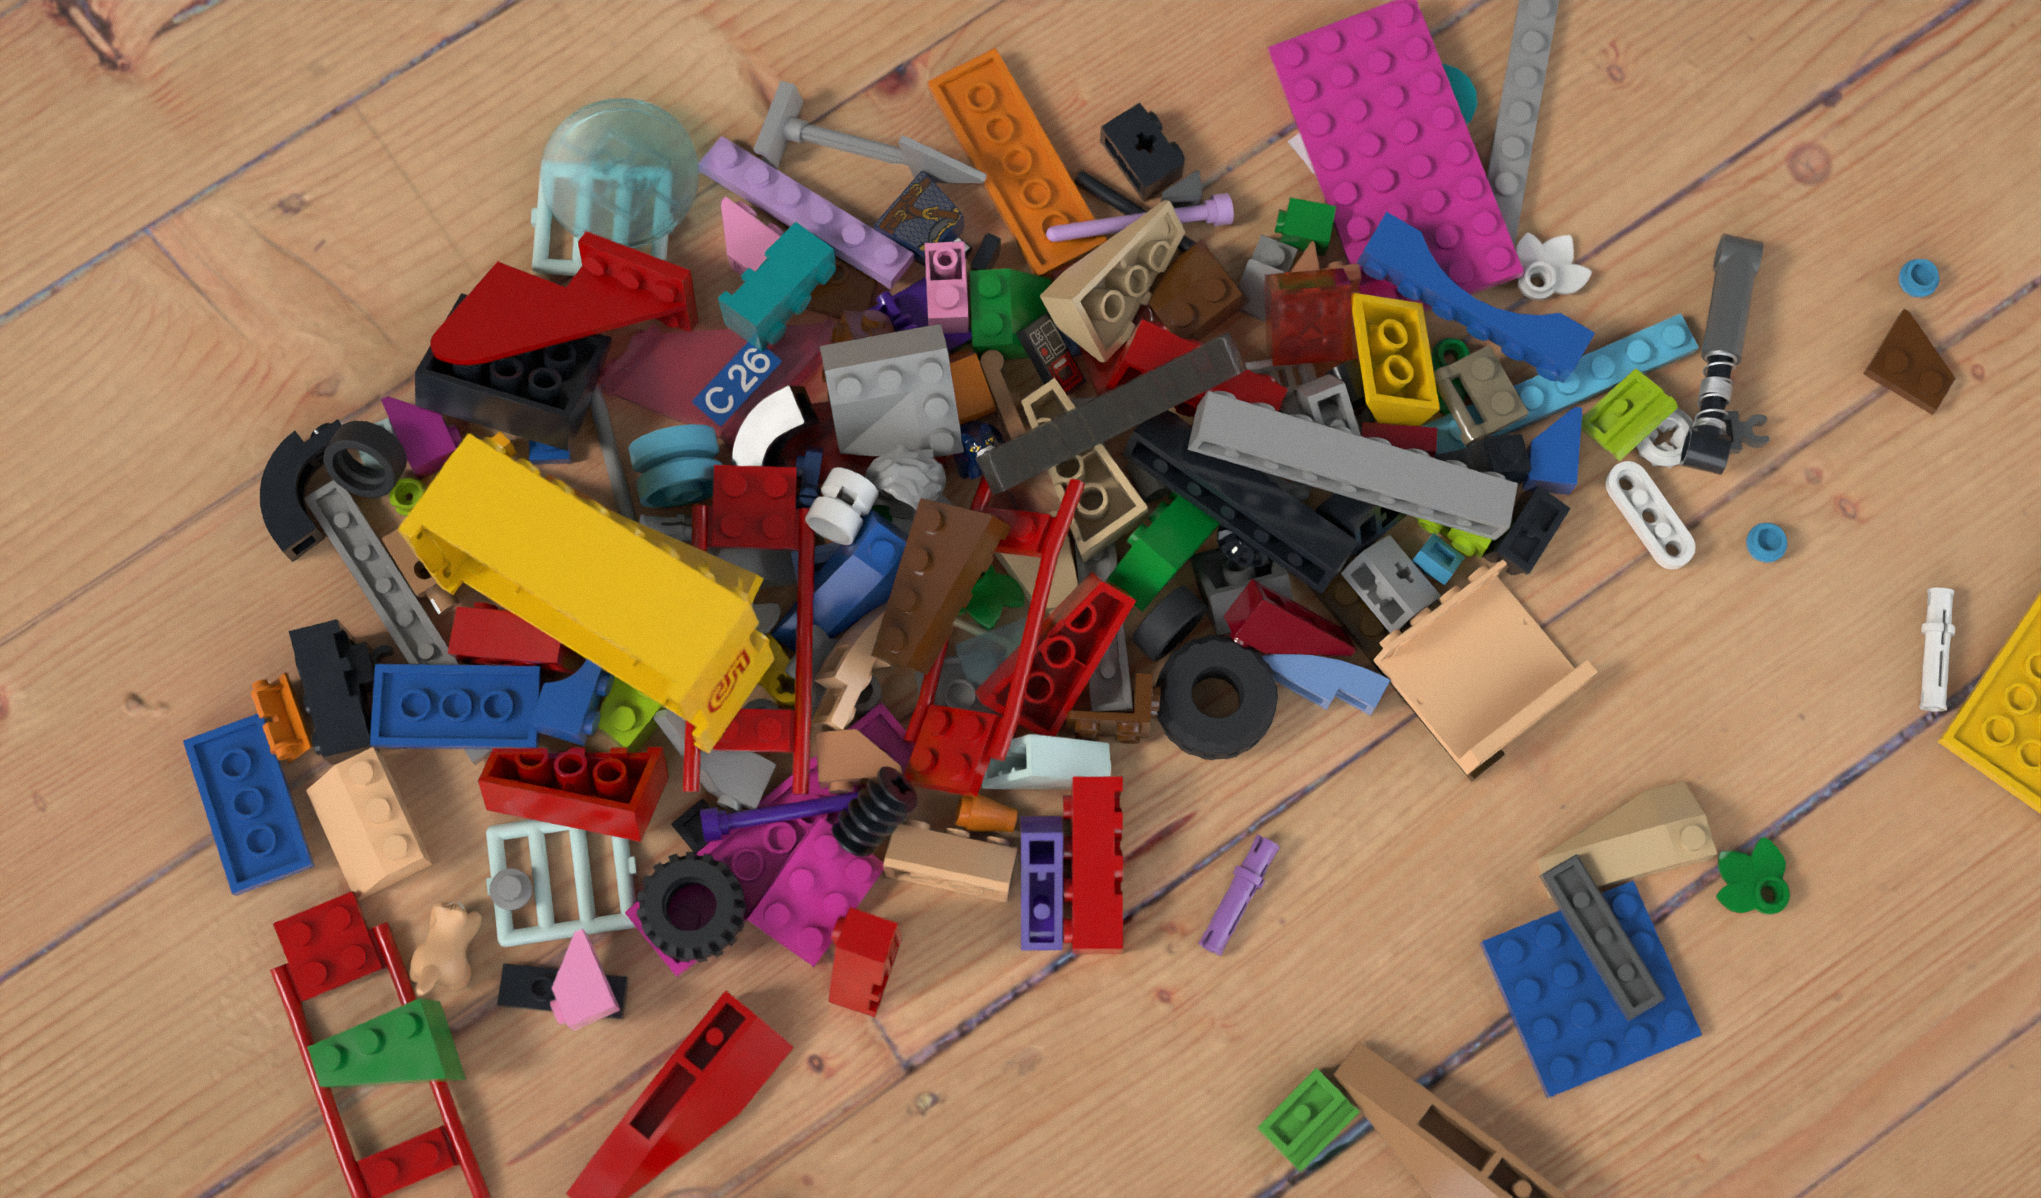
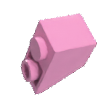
[721,196,784,275]
[925,241,968,334]

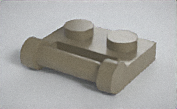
[1434,345,1529,447]

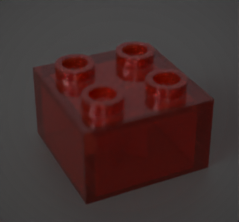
[1264,268,1352,366]

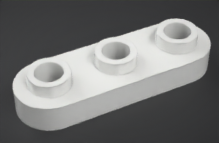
[1605,461,1695,570]

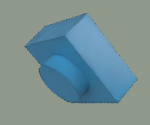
[1412,534,1465,585]

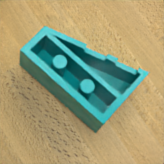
[718,222,836,352]

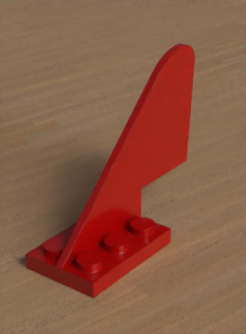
[430,231,699,365]

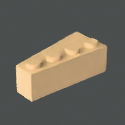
[1021,378,1150,563]

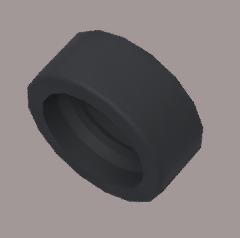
[323,420,407,498]
[1132,585,1207,662]

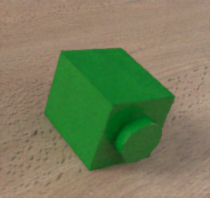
[1274,197,1336,256]

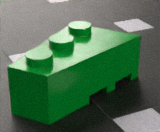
[1106,491,1220,612]
[308,998,466,1089]

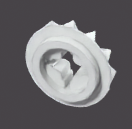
[1636,408,1694,469]

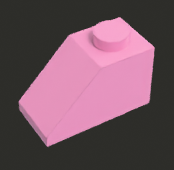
[550,929,620,1031]

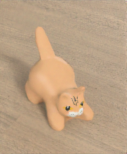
[409,901,482,996]

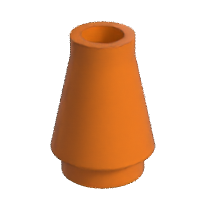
[955,794,1018,833]

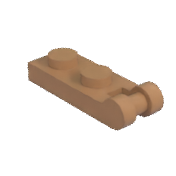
[980,350,1037,466]

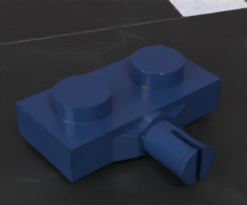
[795,446,824,509]

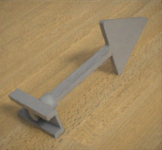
[753,81,987,183]

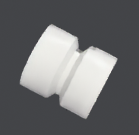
[805,468,879,545]

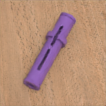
[1198,835,1280,956]

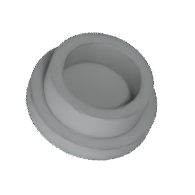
[489,868,532,911]

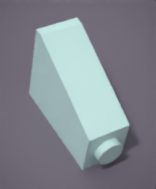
[982,734,1111,790]

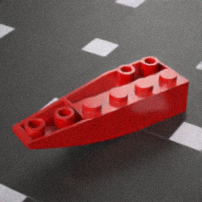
[566,990,794,1198]

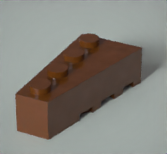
[871,498,1012,675]

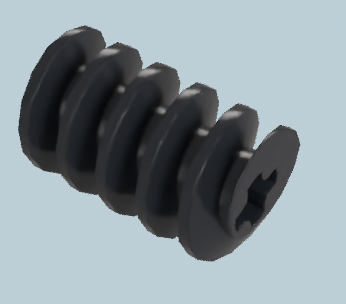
[831,766,918,857]

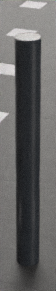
[1074,170,1196,253]

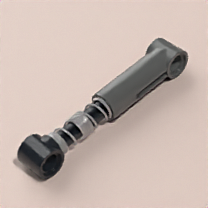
[1680,233,1763,475]

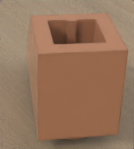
[815,729,903,794]

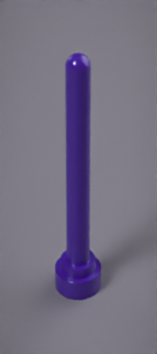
[700,792,858,842]

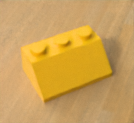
[1350,293,1440,426]

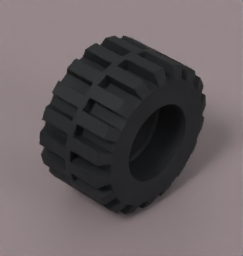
[637,852,747,963]

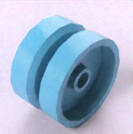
[628,424,722,508]

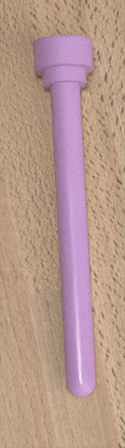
[1046,193,1233,242]

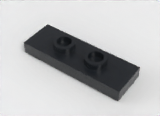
[497,963,629,1020]

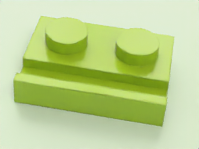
[1581,368,1678,461]

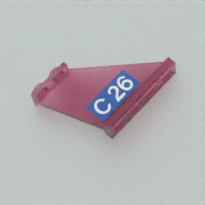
[599,318,835,451]

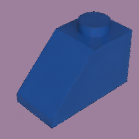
[1522,407,1582,495]

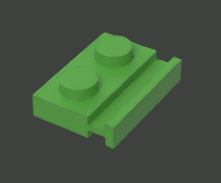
[1256,1068,1360,1173]

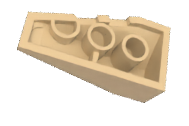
[1040,200,1185,362]

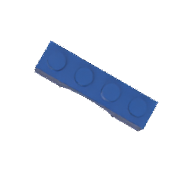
[530,659,614,746]

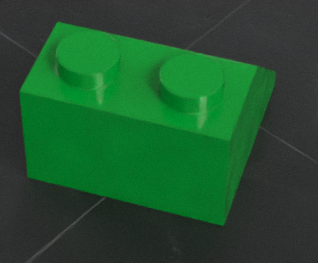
[970,268,1054,361]

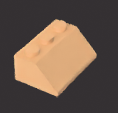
[306,747,433,901]
[883,819,1018,903]

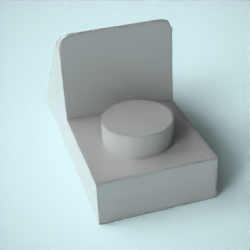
[1238,235,1298,323]

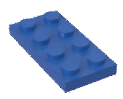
[370,664,542,750]
[183,714,315,896]

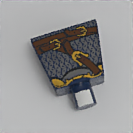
[874,170,972,267]

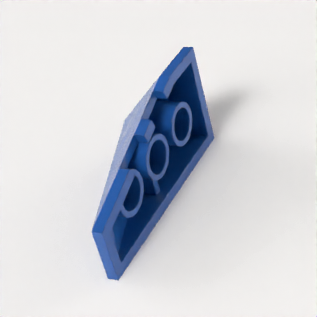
[771,508,909,653]

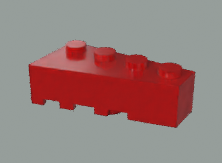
[974,572,1136,737]

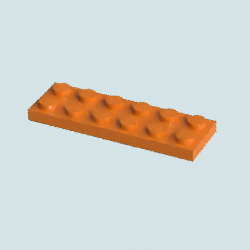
[927,48,1107,278]

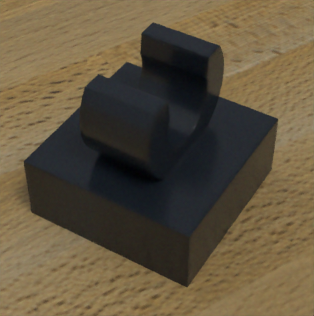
[350,642,394,693]

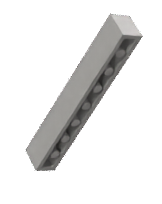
[1188,391,1518,540]

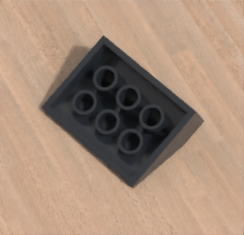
[415,293,612,451]

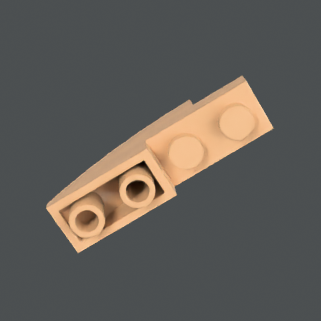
[811,601,890,732]

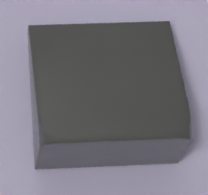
[1161,170,1202,208]

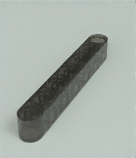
[975,332,1247,495]

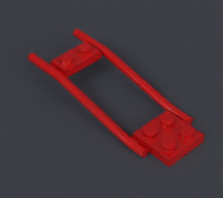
[683,465,815,795]
[903,470,1085,797]
[270,891,491,1198]

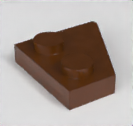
[1863,309,1956,415]

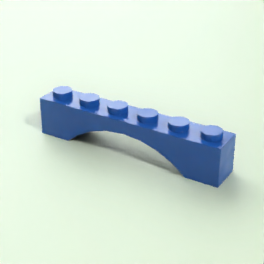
[1357,212,1595,383]

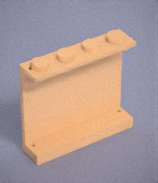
[1373,560,1598,775]

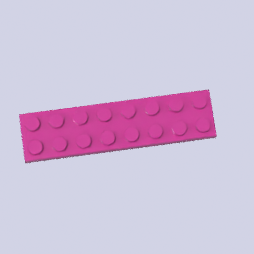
[624,702,914,978]

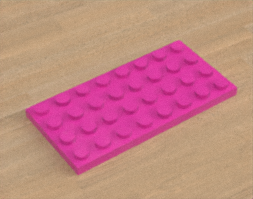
[1268,0,1524,312]

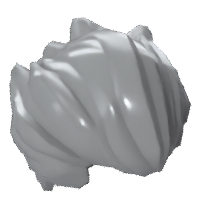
[865,445,946,523]

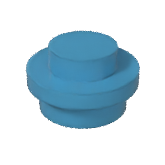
[1898,259,1939,298]
[1746,523,1787,563]

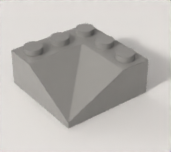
[820,324,964,458]

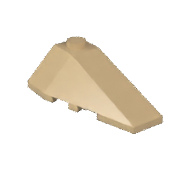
[1537,781,1717,900]

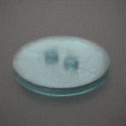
[540,98,699,248]

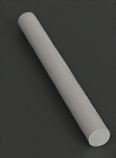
[589,386,637,522]

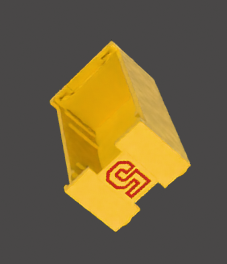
[397,433,775,754]

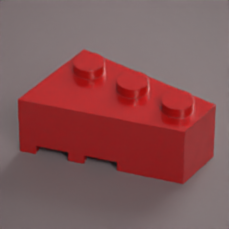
[447,602,587,677]
[828,907,902,1018]

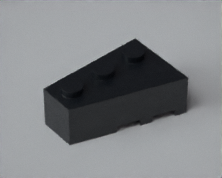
[288,619,380,765]

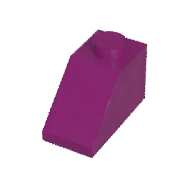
[381,396,463,480]

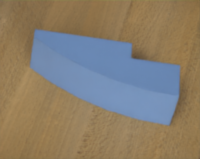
[1262,654,1391,716]

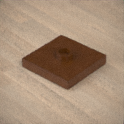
[806,255,878,319]

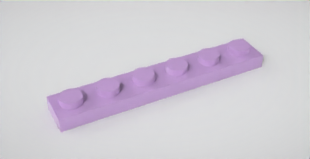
[698,136,914,289]

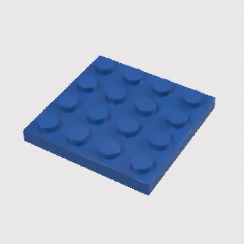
[1480,881,1702,1098]

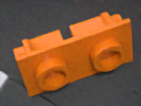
[250,672,313,764]

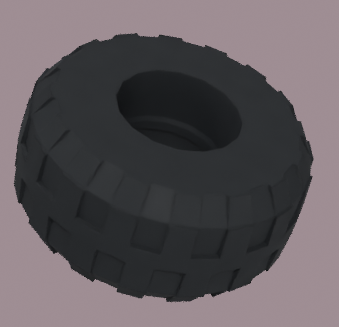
[1156,635,1278,761]

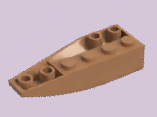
[1333,1042,1568,1198]

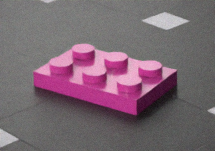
[745,816,884,967]

